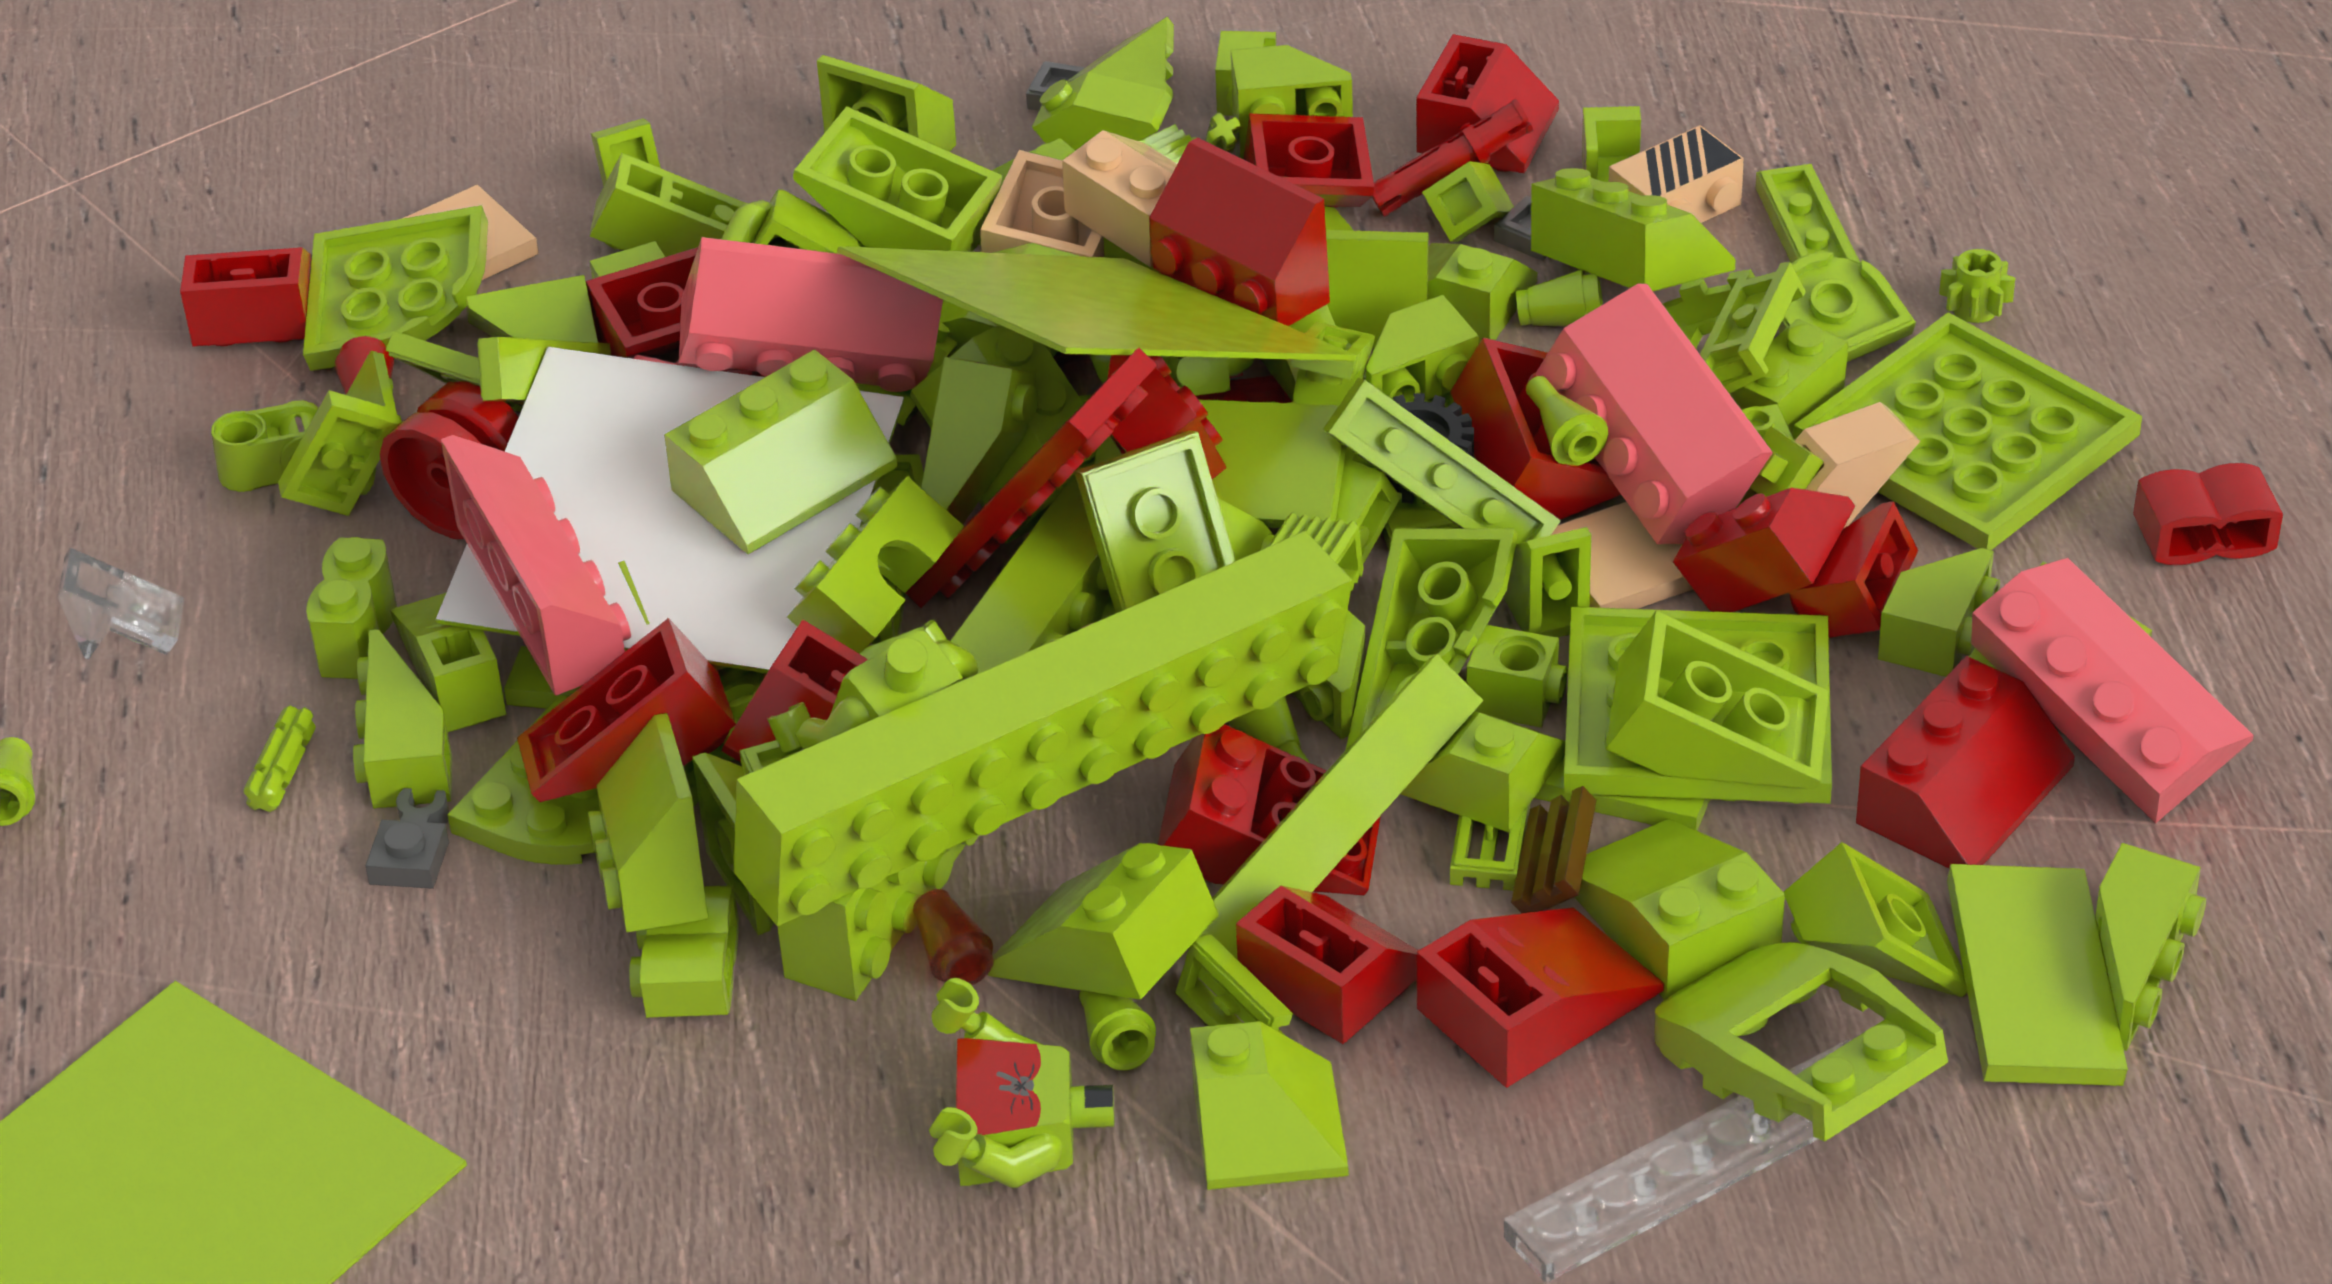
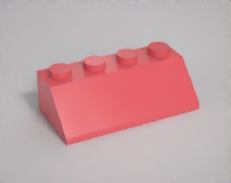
[679,237,943,392]
[1535,284,1773,544]
[441,435,631,696]
[1971,558,2254,824]

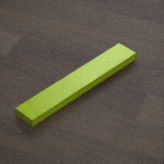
[1188,654,1484,959]

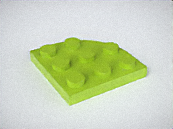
[303,205,488,371]
[447,694,720,865]

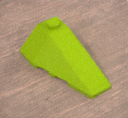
[1032,17,1174,151]
[1346,529,1518,749]

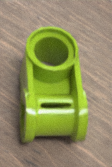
[211,400,318,492]

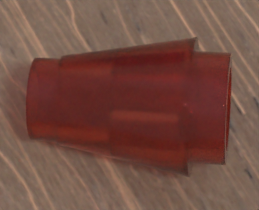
[913,889,994,985]

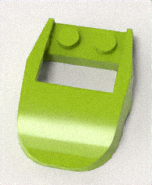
[1662,261,1806,394]
[1654,942,1948,1142]

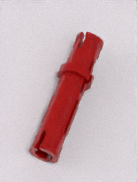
[1372,98,1534,217]

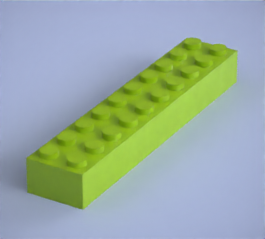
[778,469,1116,1001]
[734,531,1352,926]

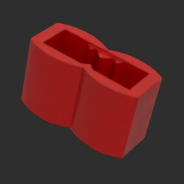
[2133,463,2283,565]

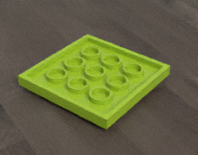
[1793,312,2142,550]
[1564,607,1832,804]

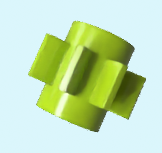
[1939,249,2016,323]

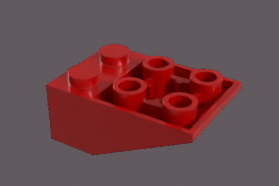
[1157,724,1381,896]
[1417,907,1664,1088]

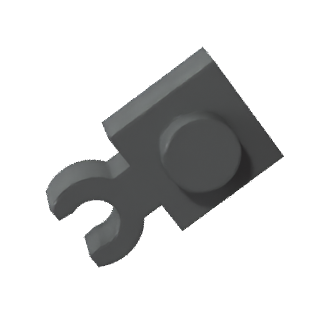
[365,788,449,889]

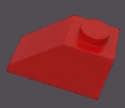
[1789,501,1919,638]

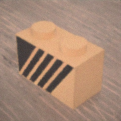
[1609,125,1744,223]

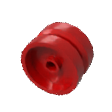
[379,381,519,539]

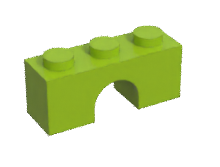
[787,476,964,654]

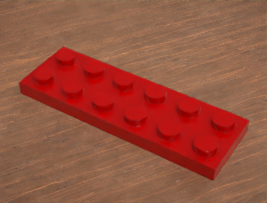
[905,347,1157,608]

